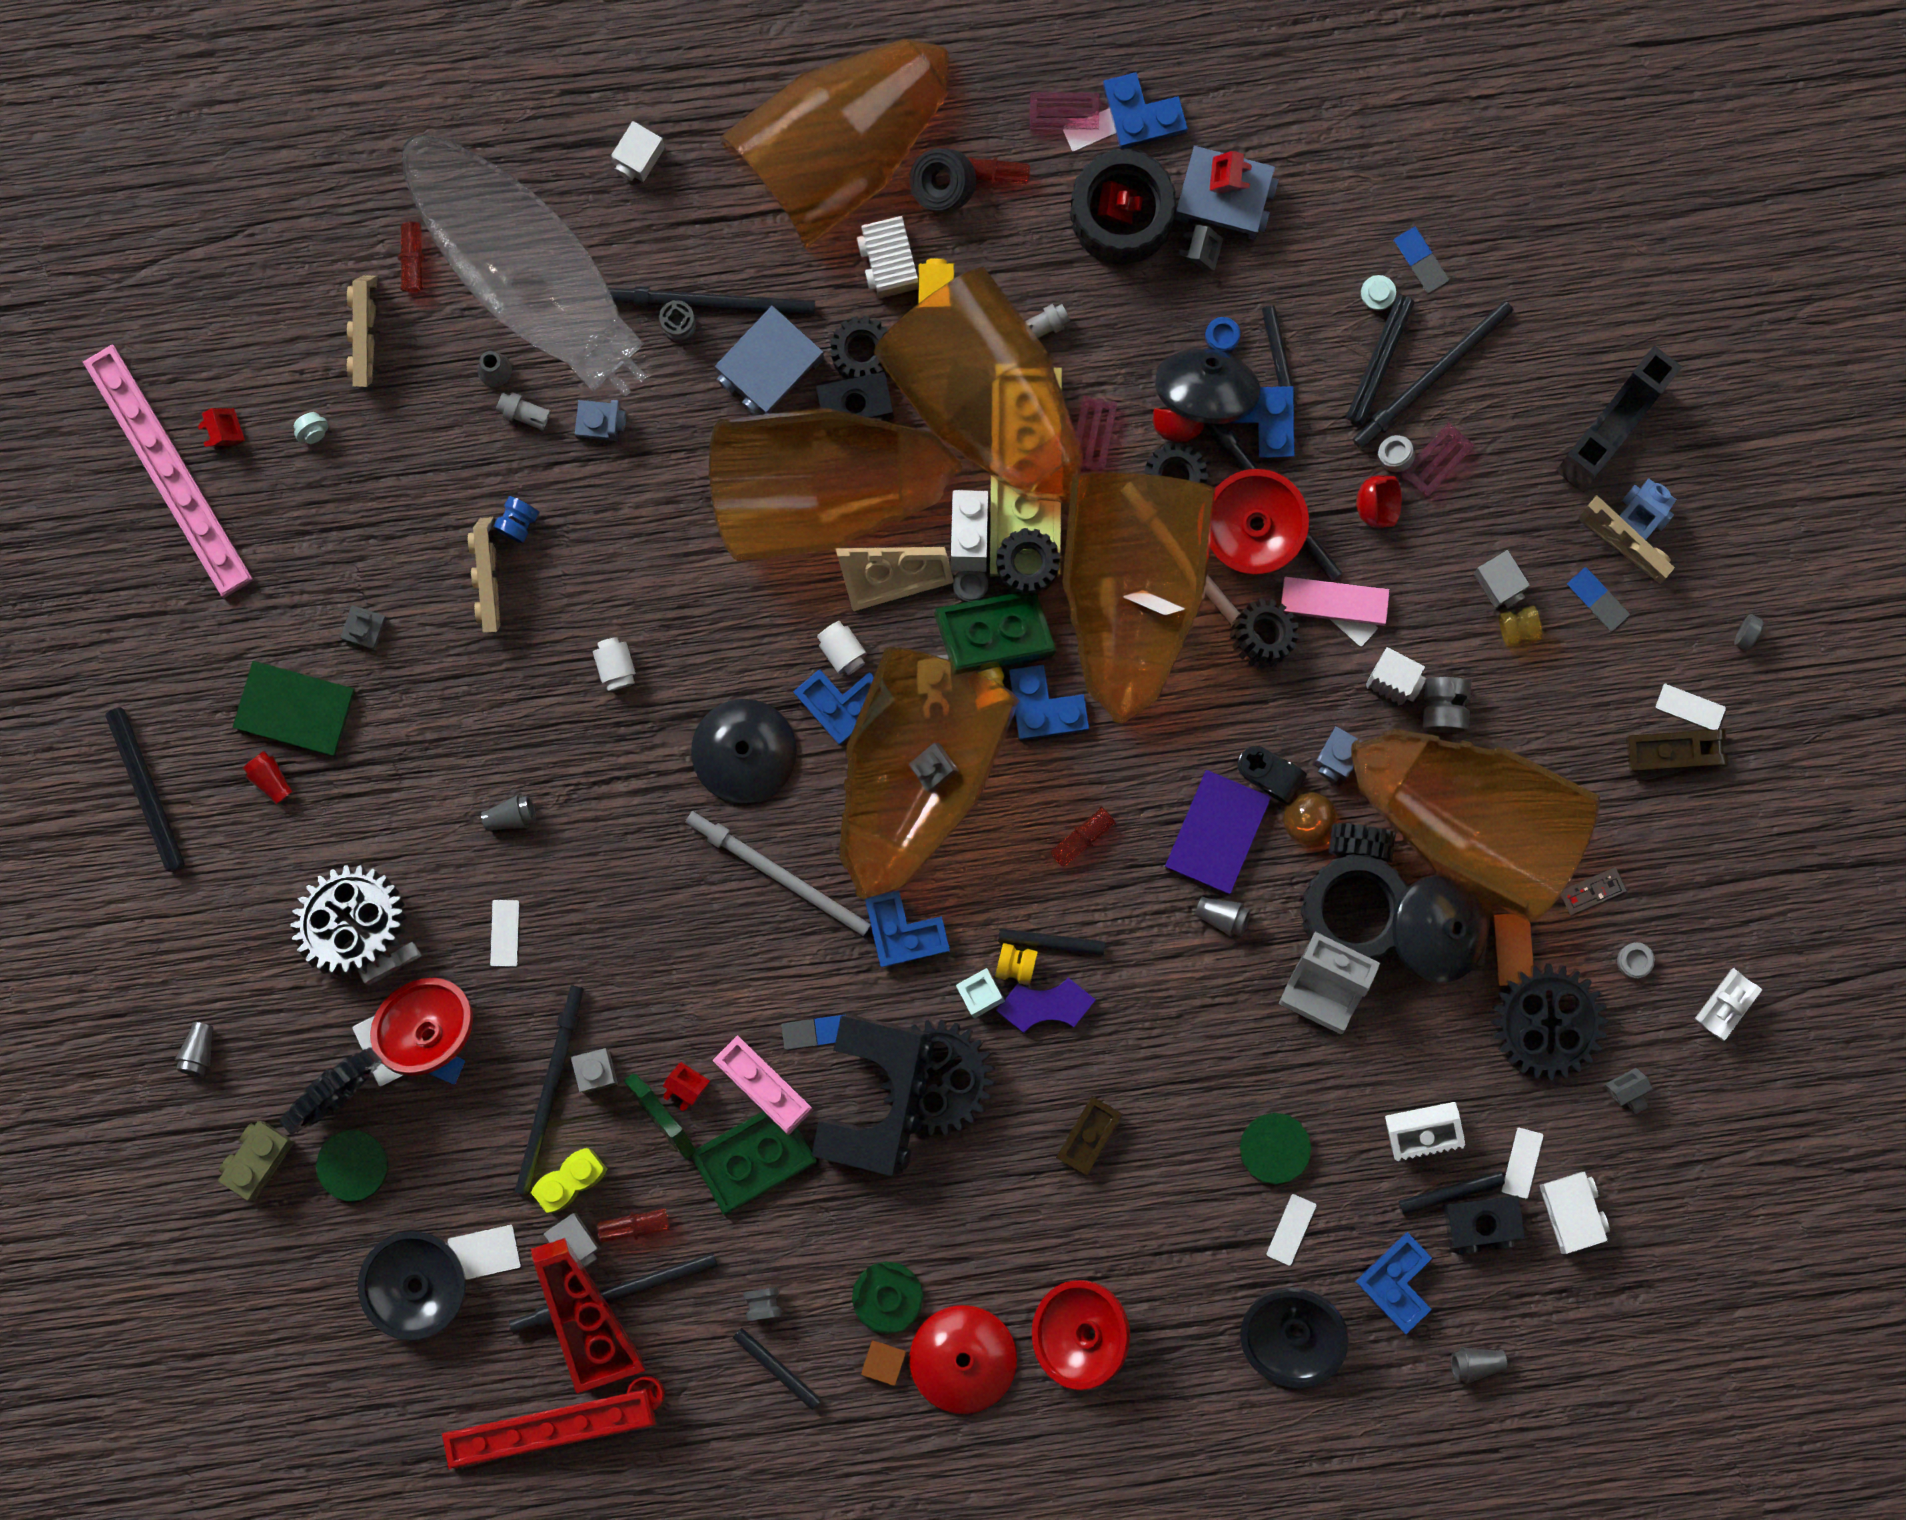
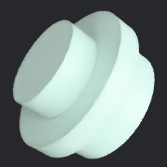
[1361,275,1396,310]
[294,412,328,444]

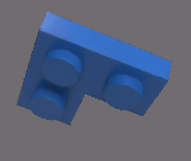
[1103,72,1188,149]
[1224,386,1295,458]
[1009,665,1089,741]
[793,669,893,746]
[865,890,950,968]
[1355,1232,1432,1334]

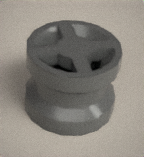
[743,1287,782,1321]

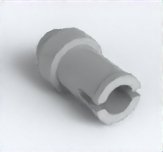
[1016,304,1070,345]
[496,392,551,431]

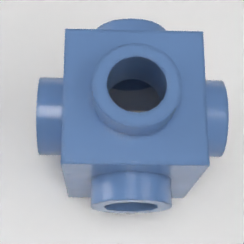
[1620,478,1677,540]

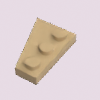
[347,275,378,387]
[1578,495,1675,584]
[468,517,500,633]
[835,547,954,611]

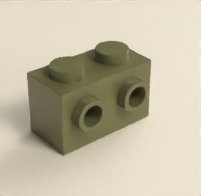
[218,1121,295,1201]

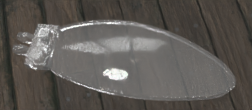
[402,135,647,397]

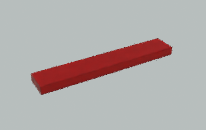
[442,1389,656,1469]

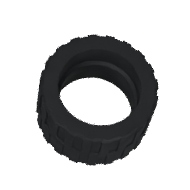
[1070,149,1176,265]
[1301,854,1408,960]

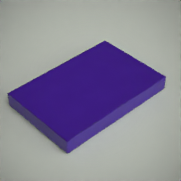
[1164,770,1271,895]

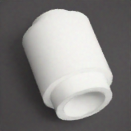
[817,621,867,675]
[593,637,636,691]

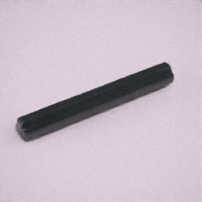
[1346,295,1414,425]

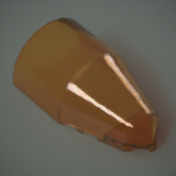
[719,38,949,248]
[874,267,1084,504]
[709,408,962,561]
[1062,472,1215,723]
[839,647,1020,899]
[1351,729,1600,922]

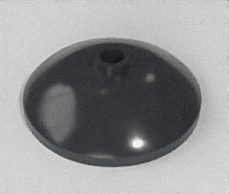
[1155,348,1260,424]
[691,699,797,804]
[1392,875,1487,983]
[358,1231,466,1340]
[1240,1288,1349,1388]

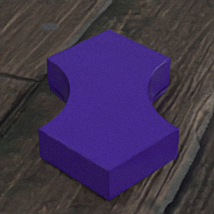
[996,978,1096,1033]

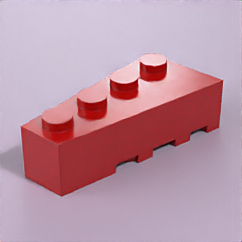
[531,1238,645,1394]

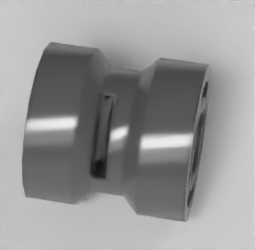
[659,301,696,342]

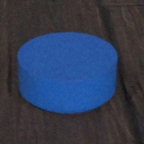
[1205,317,1240,353]

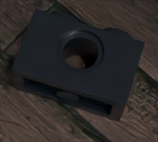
[816,372,894,436]
[1443,1195,1525,1254]

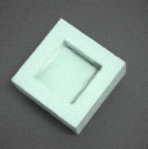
[956,968,1005,1018]

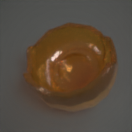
[1283,792,1340,848]

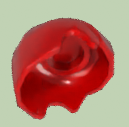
[1152,408,1205,443]
[1356,475,1402,528]

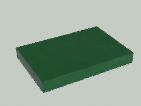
[934,592,1056,675]
[232,661,355,757]
[691,1111,818,1216]

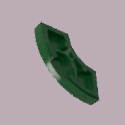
[623,1073,695,1160]

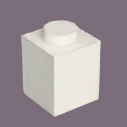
[611,121,665,182]

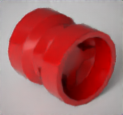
[627,1376,665,1411]

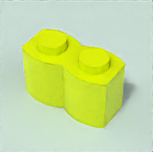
[531,1148,607,1213]

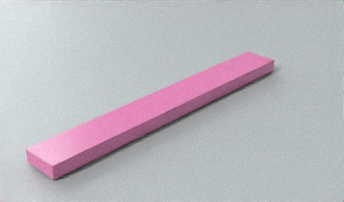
[83,344,254,598]

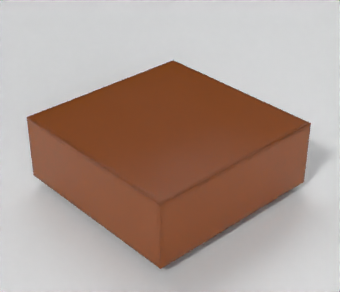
[861,1340,906,1386]

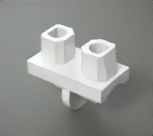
[1694,968,1762,1041]

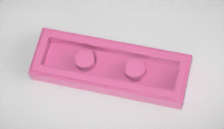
[1281,577,1390,626]
[712,1035,813,1135]

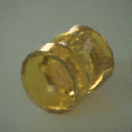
[1499,605,1543,648]

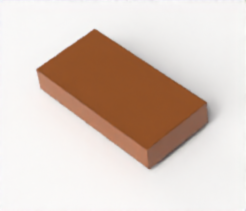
[1493,913,1533,987]

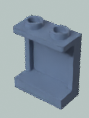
[1175,146,1279,240]
[715,306,824,419]

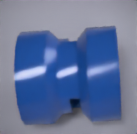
[493,496,540,543]

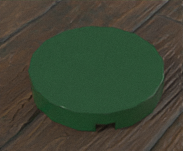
[1239,1113,1311,1184]
[316,1130,389,1201]
[852,1261,923,1334]

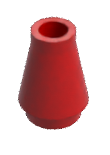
[242,751,293,804]

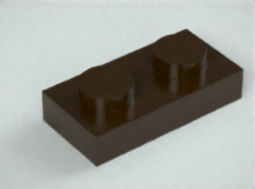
[1056,1096,1123,1176]

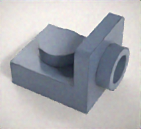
[575,400,626,441]
[1314,726,1366,782]

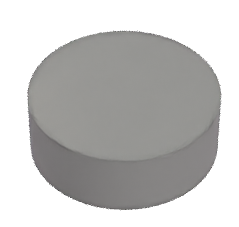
[1378,435,1415,472]
[1617,943,1655,979]

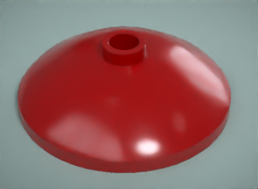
[1203,469,1309,575]
[370,978,473,1076]
[1032,1280,1130,1390]
[910,1305,1017,1414]

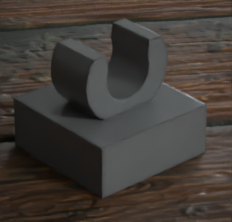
[1179,225,1223,271]
[340,605,387,651]
[909,742,959,793]
[1605,1068,1653,1114]

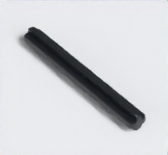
[105,707,185,872]

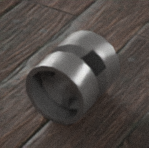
[1423,677,1471,733]

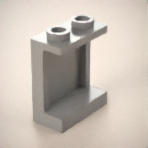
[1279,932,1380,1034]

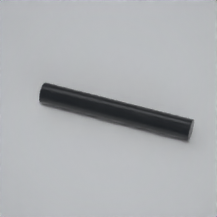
[1261,305,1298,408]
[998,928,1105,955]
[1398,1171,1505,1215]
[733,1328,822,1410]

